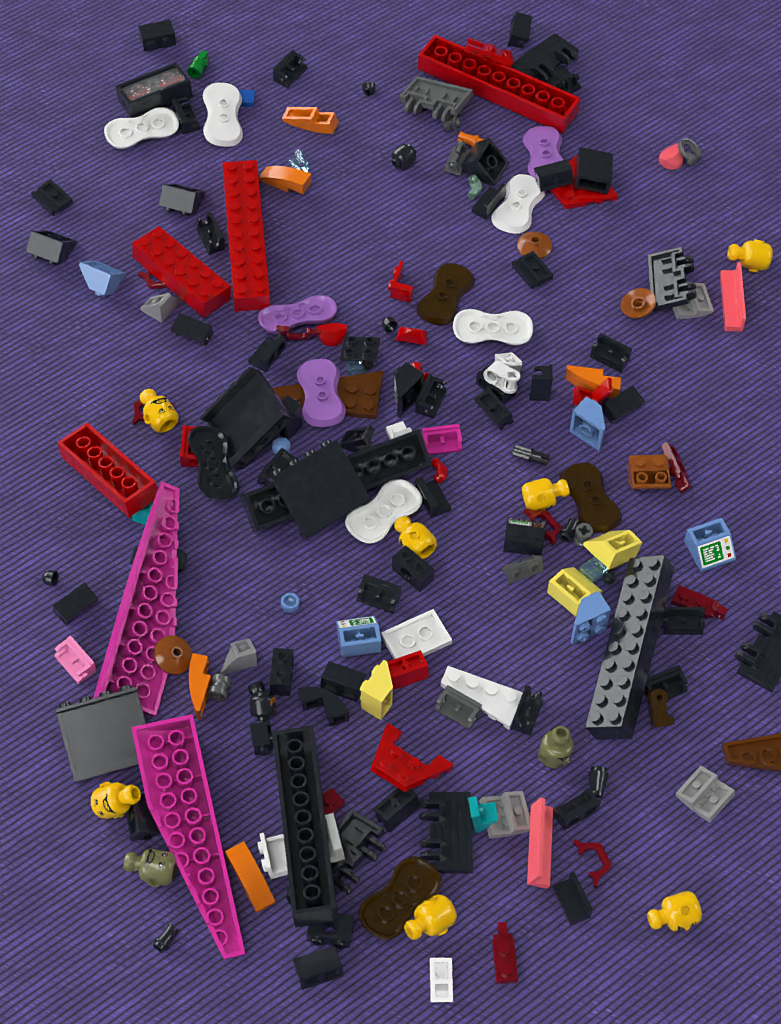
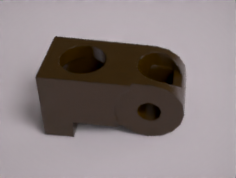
[647,687,675,728]

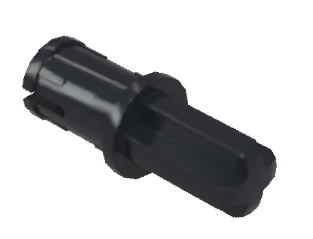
[512,445,550,466]

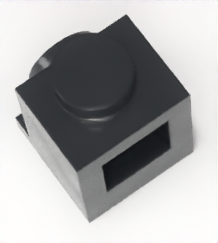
[250,721,273,756]

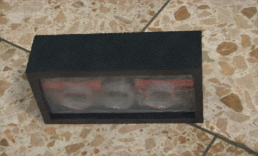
[115,62,193,118]

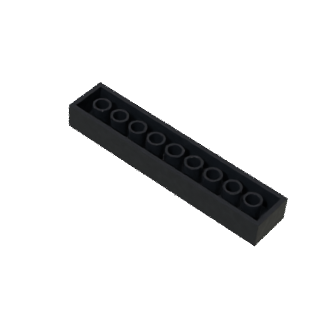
[239,429,432,531]
[585,555,674,740]
[272,725,339,927]

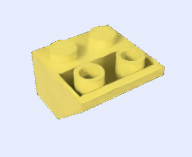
[583,530,643,570]
[547,567,603,617]
[360,660,393,720]

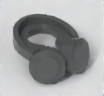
[678,138,701,166]

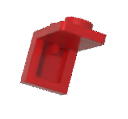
[388,261,413,303]
[573,377,613,406]

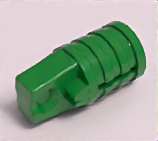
[187,50,209,79]

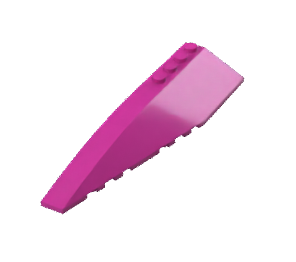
[93,481,180,717]
[131,714,245,960]

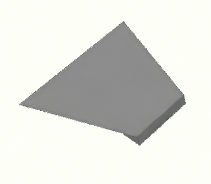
[140,293,183,323]
[220,638,257,675]

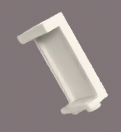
[257,813,345,879]

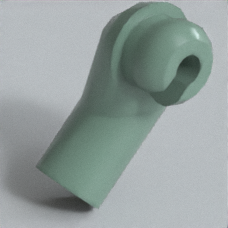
[467,175,483,200]

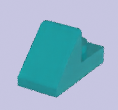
[468,797,498,833]

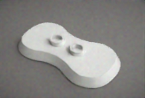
[203,83,243,147]
[104,108,179,149]
[491,174,546,234]
[453,309,533,346]
[345,479,422,543]

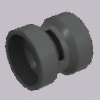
[207,674,232,701]

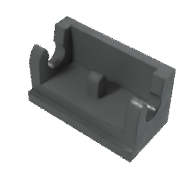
[435,685,482,730]

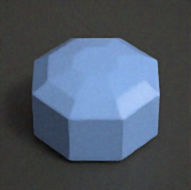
[272,437,291,454]
[281,593,300,613]

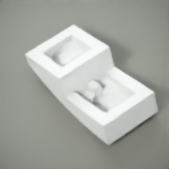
[430,958,453,1002]

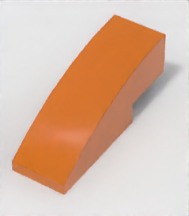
[282,107,339,134]
[259,166,312,194]
[565,365,621,399]
[189,653,212,720]
[225,841,275,913]

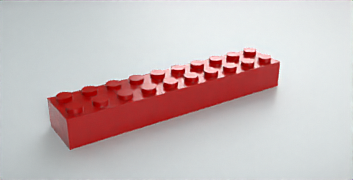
[418,35,581,133]
[222,160,270,312]

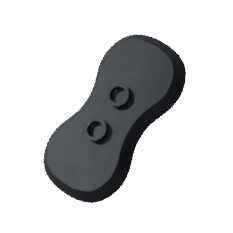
[188,426,239,500]

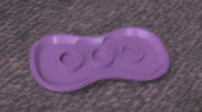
[523,126,564,179]
[258,295,337,334]
[297,359,346,427]

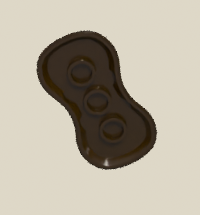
[416,263,475,325]
[559,462,622,533]
[358,857,442,940]

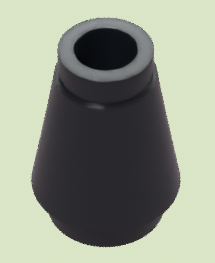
[588,766,609,798]

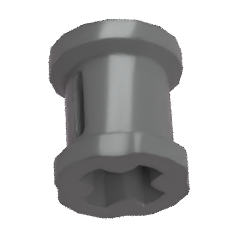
[574,523,593,548]

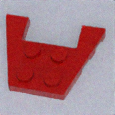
[464,37,514,66]
[550,155,618,209]
[370,723,454,792]

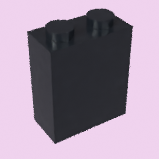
[574,147,613,194]

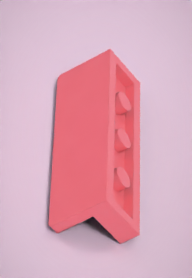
[720,262,746,332]
[527,798,553,889]

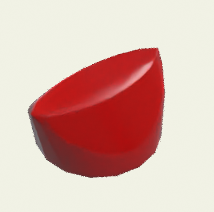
[315,323,348,347]
[395,327,427,346]

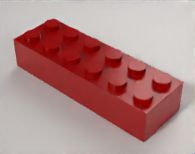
[132,226,231,318]
[57,423,158,518]

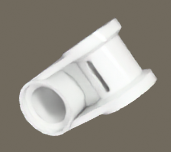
[483,361,520,394]

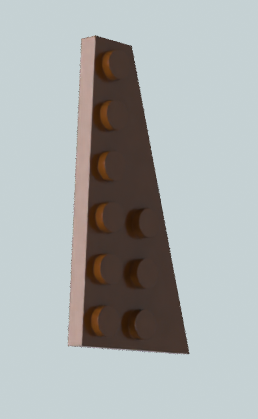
[273,371,383,419]
[721,733,781,772]

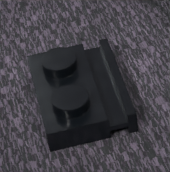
[31,179,73,216]
[512,251,554,289]

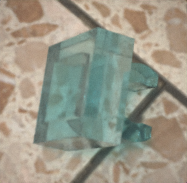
[289,149,310,172]
[345,361,366,375]
[580,556,608,583]

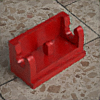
[180,425,199,467]
[387,650,429,690]

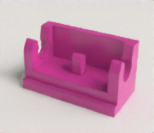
[422,424,462,455]

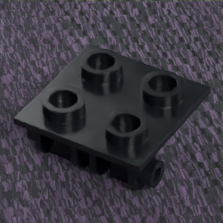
[538,66,582,93]
[340,336,380,370]

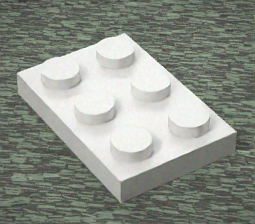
[381,609,452,659]

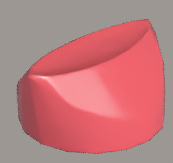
[658,143,684,170]

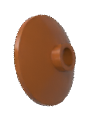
[517,231,552,259]
[621,288,656,319]
[154,635,192,675]

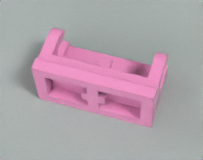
[54,636,96,684]

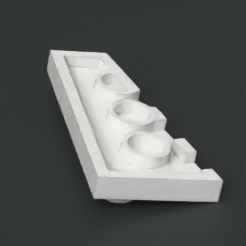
[441,666,523,730]

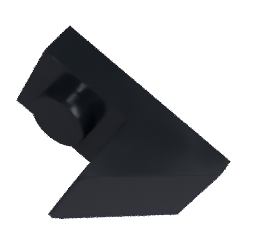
[340,425,375,452]

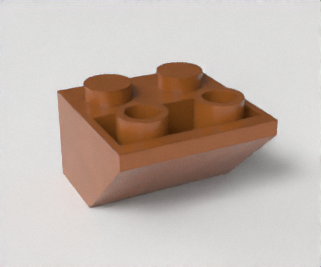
[627,455,671,489]

